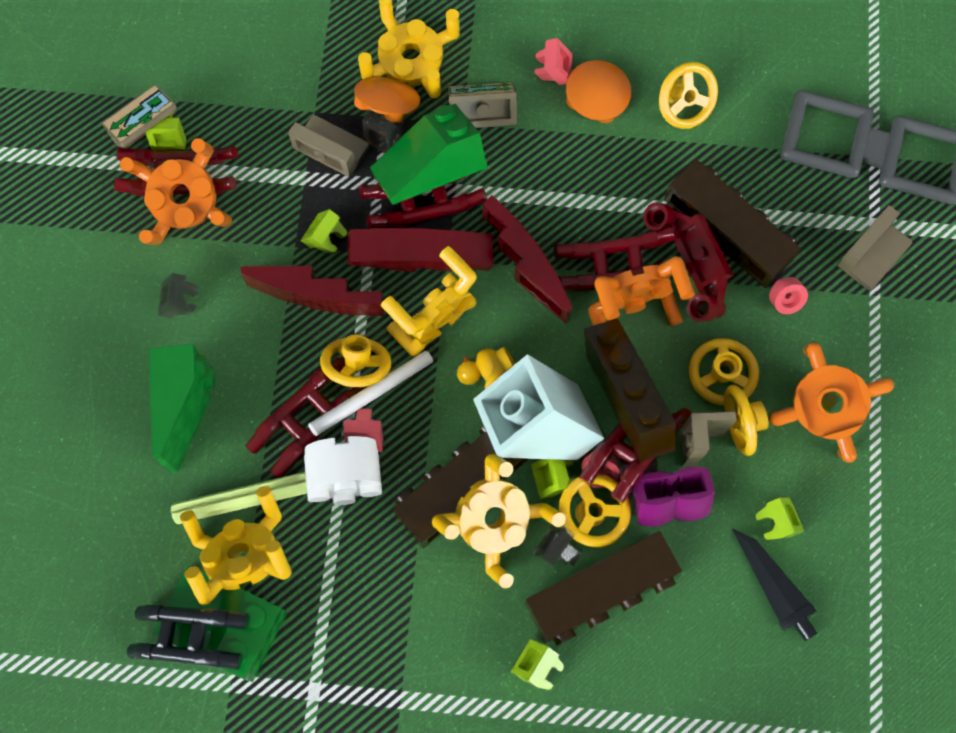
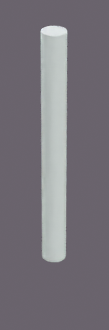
[309,351,433,436]

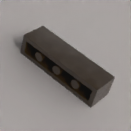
[664,159,801,289]
[584,318,675,462]
[393,426,529,549]
[525,531,682,646]

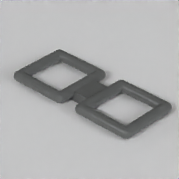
[780,90,956,205]

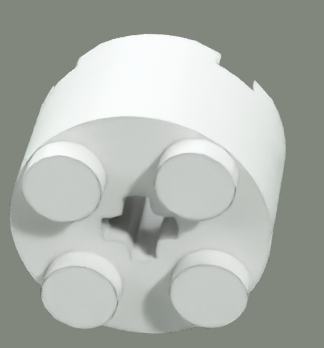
[304,436,382,505]

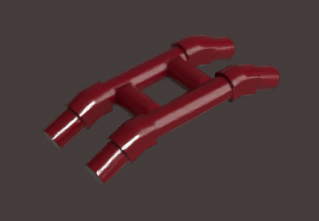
[114,146,238,196]
[359,177,488,229]
[553,226,679,291]
[245,357,368,478]
[579,408,691,503]

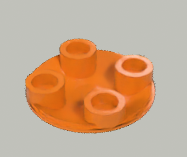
[566,60,631,124]
[354,77,420,122]

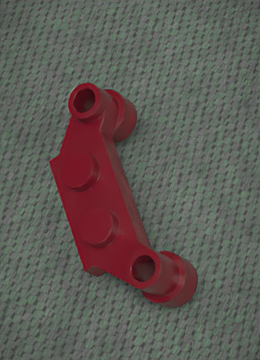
[643,203,733,322]

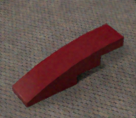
[483,195,572,324]
[348,228,493,273]
[241,266,384,316]

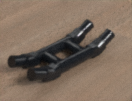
[127,605,249,670]

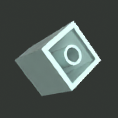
[473,354,605,460]

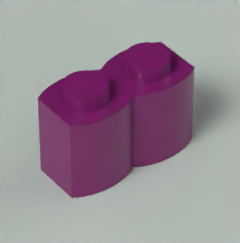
[633,467,715,527]

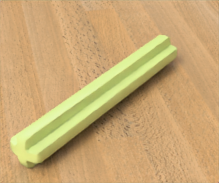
[171,472,307,524]

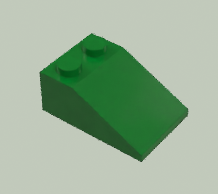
[370,104,488,205]
[149,344,215,473]
[152,565,287,682]

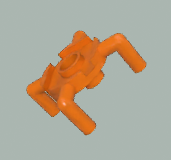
[120,138,232,246]
[588,256,695,326]
[768,342,894,463]

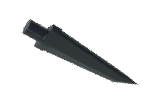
[732,529,818,641]

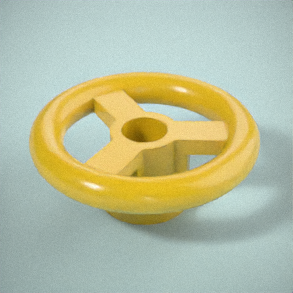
[659,62,718,129]
[320,335,391,387]
[688,338,759,406]
[724,385,769,456]
[559,474,631,547]

